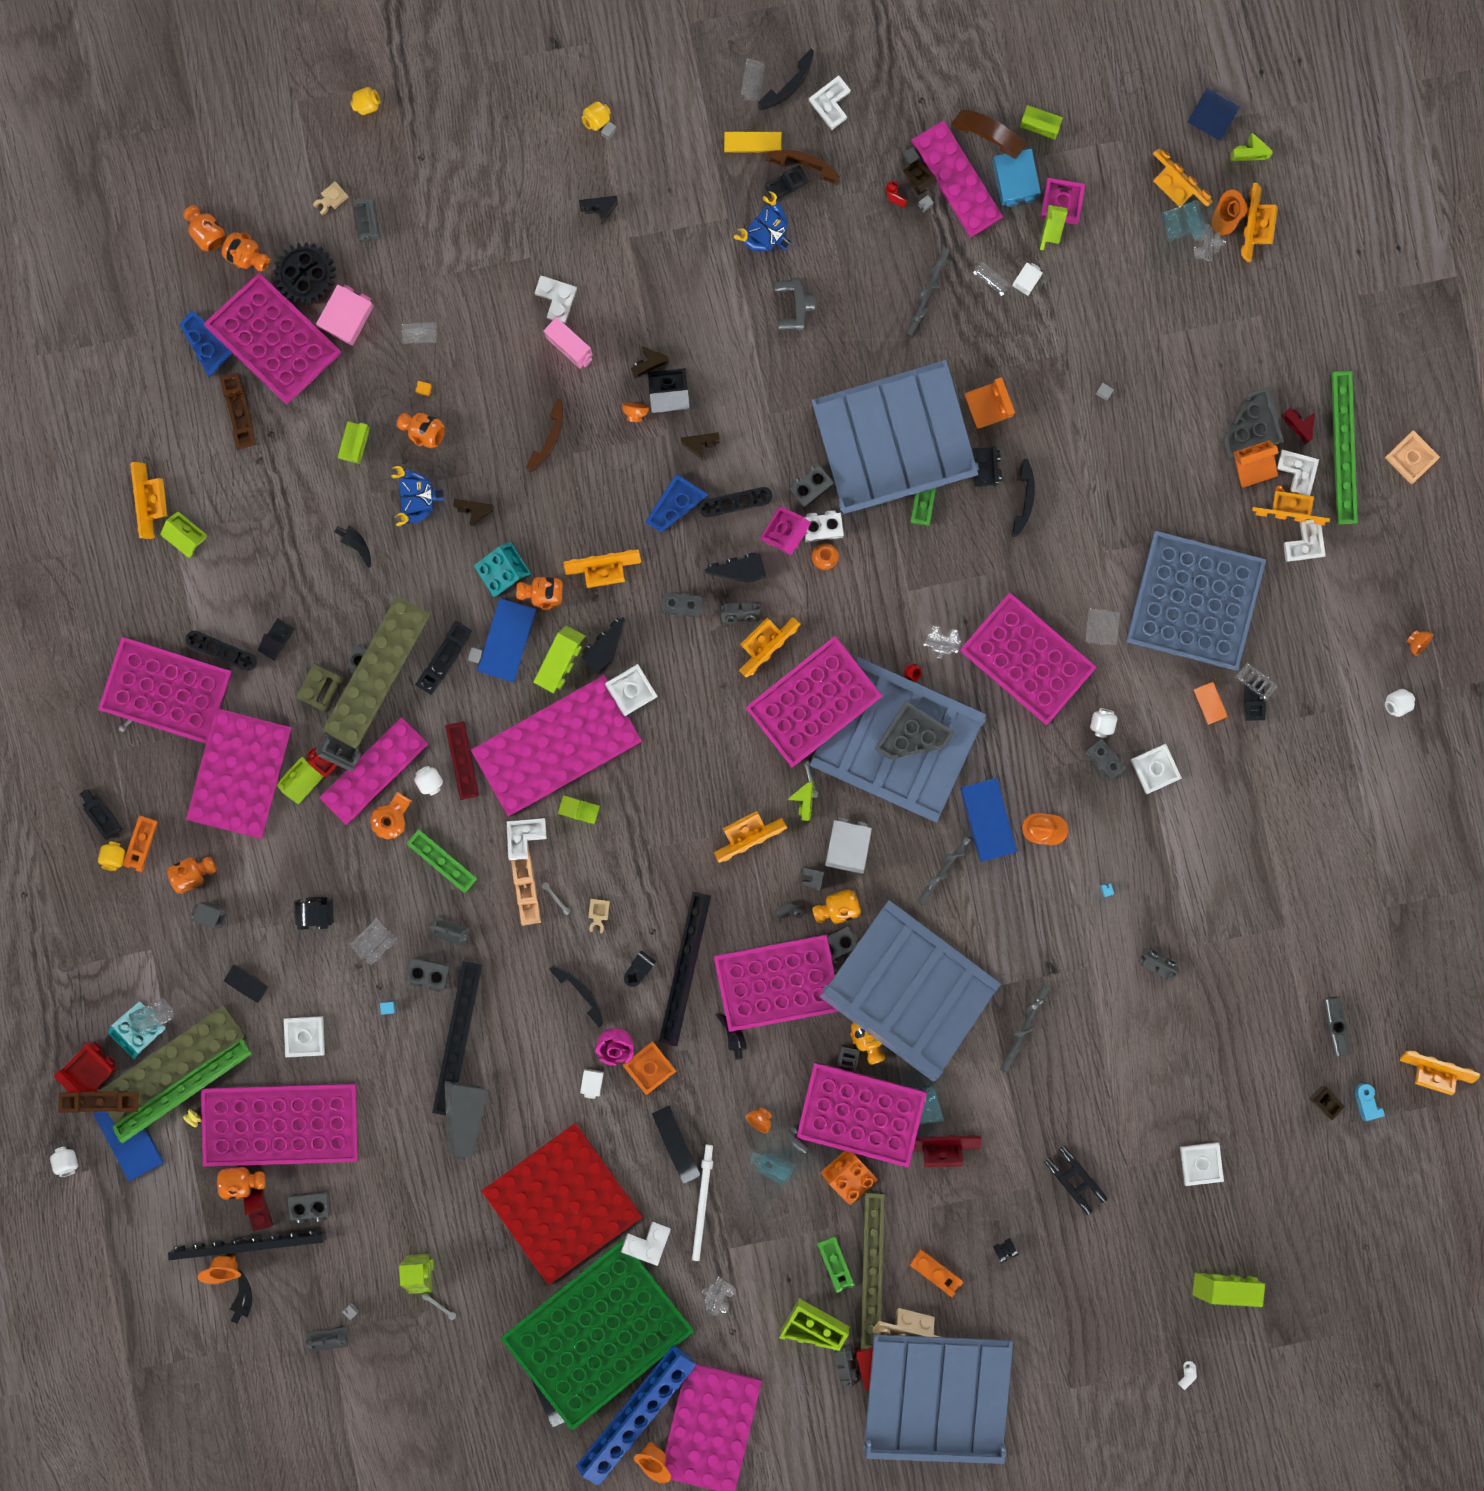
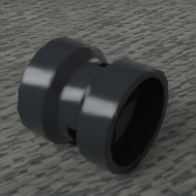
[993,1238,1019,1264]

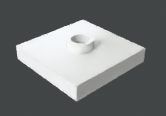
[605,664,658,717]
[1130,744,1182,794]
[284,1016,325,1057]
[1180,1142,1224,1186]

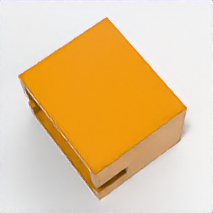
[415,381,432,397]

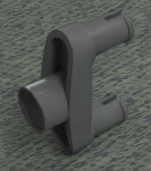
[774,277,815,331]

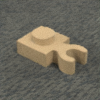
[313,181,348,216]
[588,899,610,933]

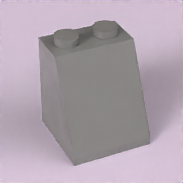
[824,817,872,874]

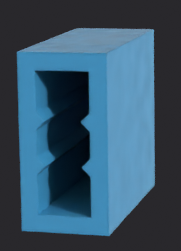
[992,149,1041,207]

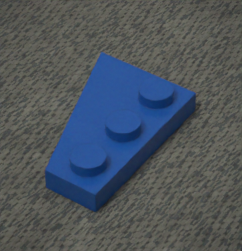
[179,310,232,378]
[645,474,708,533]

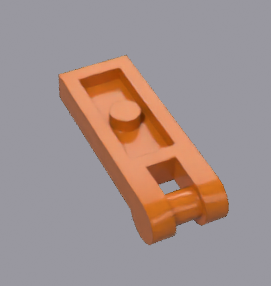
[123,815,159,873]
[909,1248,964,1298]

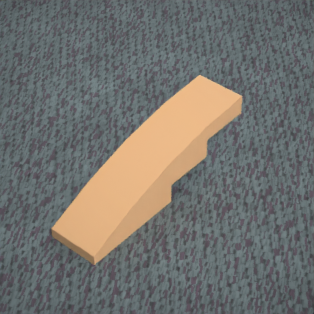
[511,844,541,926]

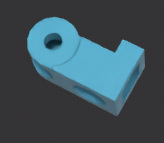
[1354,1083,1385,1121]

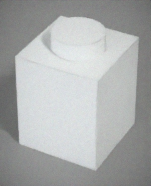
[1012,263,1043,296]
[580,1068,604,1099]

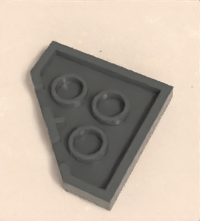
[1223,387,1284,459]
[875,701,955,759]

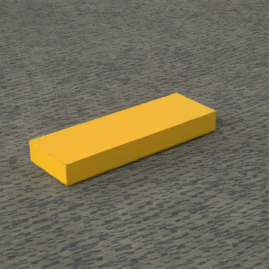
[724,132,782,153]

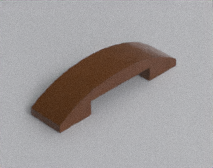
[951,110,1026,159]
[766,150,840,185]
[219,372,256,450]
[526,398,563,472]
[58,1091,139,1113]

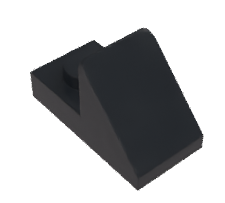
[579,196,618,224]
[258,618,295,661]

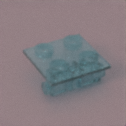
[1162,200,1206,241]

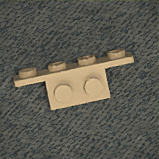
[873,1308,940,1337]

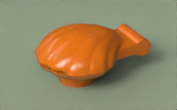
[370,792,412,840]

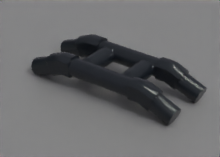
[1044,1145,1107,1215]

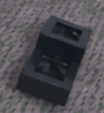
[764,165,809,200]
[1244,681,1266,721]
[224,965,269,1003]

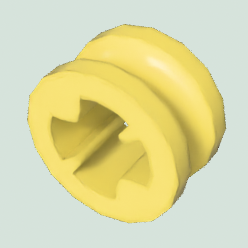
[183,1109,202,1128]

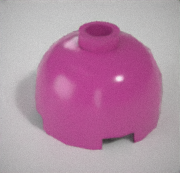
[595,1028,634,1066]

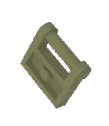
[296,664,344,713]

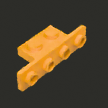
[1153,149,1213,207]
[1241,183,1278,262]
[130,462,167,539]
[1252,491,1330,525]
[563,550,641,588]
[739,617,801,678]
[714,811,787,863]
[1400,1051,1480,1095]

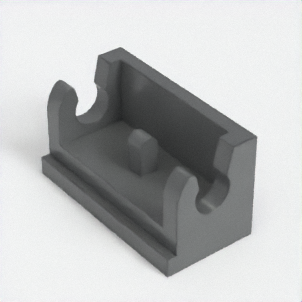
[353,197,381,242]
[315,733,361,772]
[801,867,824,891]

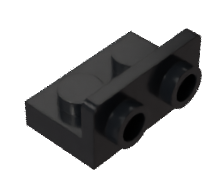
[972,446,1002,487]

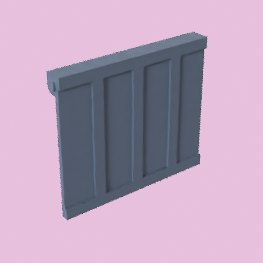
[812,360,979,515]
[809,657,986,823]
[819,900,1001,1081]
[863,1334,1013,1464]

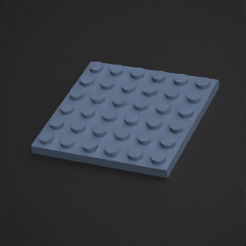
[1126,531,1266,671]

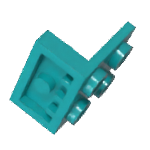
[474,542,531,597]
[108,1002,166,1060]

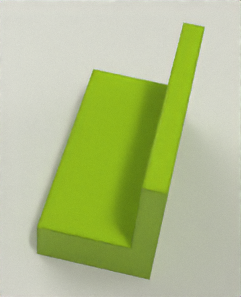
[1020,105,1063,140]
[1040,205,1068,250]
[338,421,370,464]
[160,512,207,558]
[276,757,324,805]

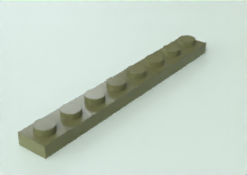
[861,1193,885,1349]

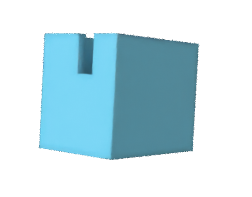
[1100,883,1114,897]
[380,1001,396,1015]

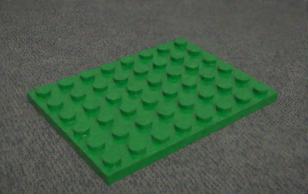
[500,1239,694,1431]

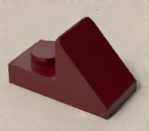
[1280,407,1315,444]
[243,1189,273,1232]

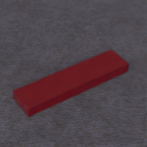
[445,721,479,800]

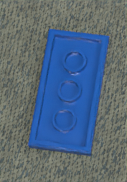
[477,598,537,683]
[960,778,1017,862]
[93,1112,164,1181]

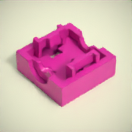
[1040,178,1085,225]
[760,506,811,555]

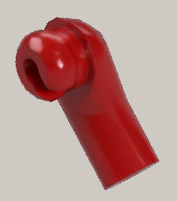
[885,181,908,208]

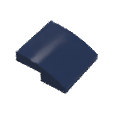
[1187,87,1240,141]

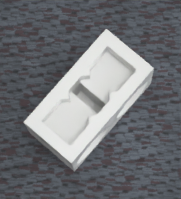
[804,510,844,543]

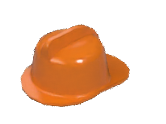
[1212,190,1248,235]
[1022,813,1068,845]
[197,1254,241,1284]
[634,1442,671,1483]

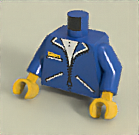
[734,191,792,252]
[391,466,444,526]

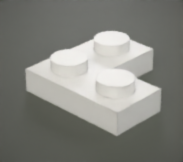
[809,76,851,130]
[535,275,577,324]
[1277,450,1319,496]
[1283,520,1325,562]
[507,818,547,860]
[621,1222,671,1266]

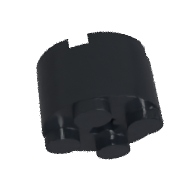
[294,897,334,930]

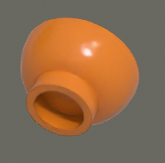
[622,403,650,422]
[811,542,839,570]
[1407,630,1434,656]
[745,1107,772,1134]

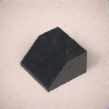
[648,368,690,413]

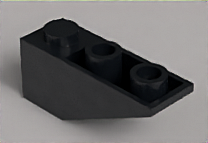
[705,552,766,583]
[581,617,626,674]

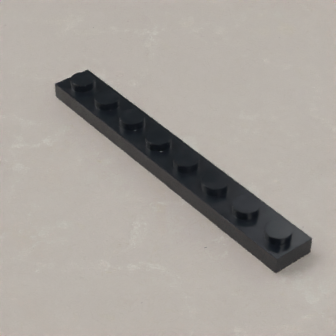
[659,891,711,1046]
[432,961,483,1116]
[168,1229,326,1260]

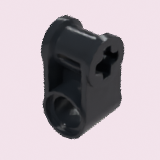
[624,950,657,987]

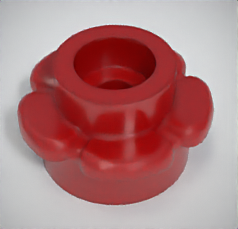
[904,663,921,682]

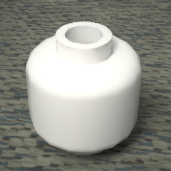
[1385,689,1415,717]
[1090,708,1117,738]
[414,766,443,796]
[50,1147,78,1177]

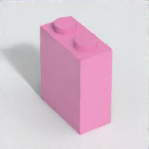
[316,285,374,346]
[544,317,593,369]

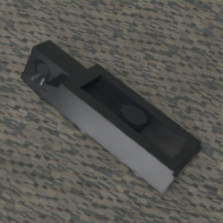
[80,789,123,840]

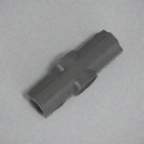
[1323,996,1351,1057]

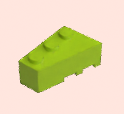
[533,625,586,693]
[399,1254,434,1294]
[1192,1272,1265,1307]
[779,1298,850,1351]

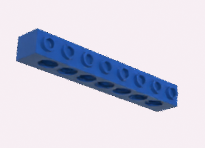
[576,1345,696,1486]

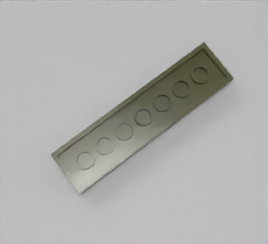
[322,596,431,749]
[100,1005,246,1124]

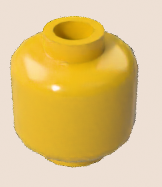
[351,87,381,115]
[582,102,611,131]
[98,841,125,871]

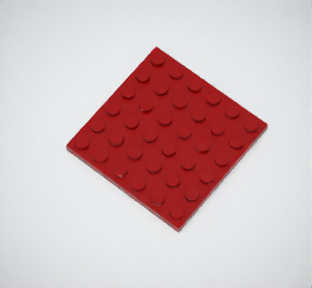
[481,1122,643,1286]

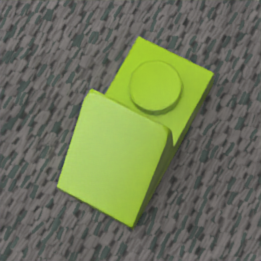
[1230,133,1272,162]
[788,781,814,821]
[558,795,600,824]

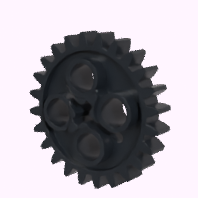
[273,242,337,305]

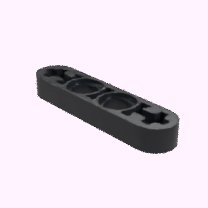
[699,487,772,518]
[186,631,257,671]

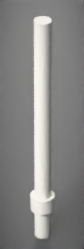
[692,1144,713,1261]

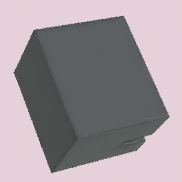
[903,147,920,166]

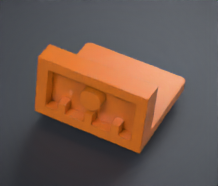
[964,377,1015,429]
[1233,440,1278,488]
[820,1151,878,1205]

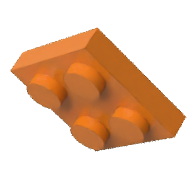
[623,1041,677,1095]

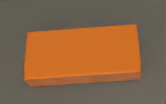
[1193,682,1228,725]

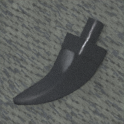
[334,526,371,568]
[715,1013,747,1060]
[230,1270,252,1324]

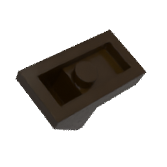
[902,161,937,195]
[631,346,669,379]
[681,432,720,460]
[453,499,494,526]
[1309,1086,1345,1120]

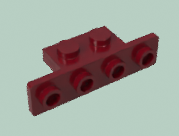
[913,1135,982,1167]

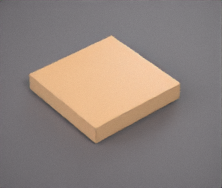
[1385,430,1440,485]

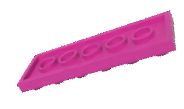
[911,120,1003,238]
[319,717,429,825]

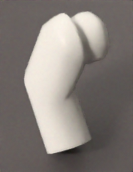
[1178,1361,1197,1390]

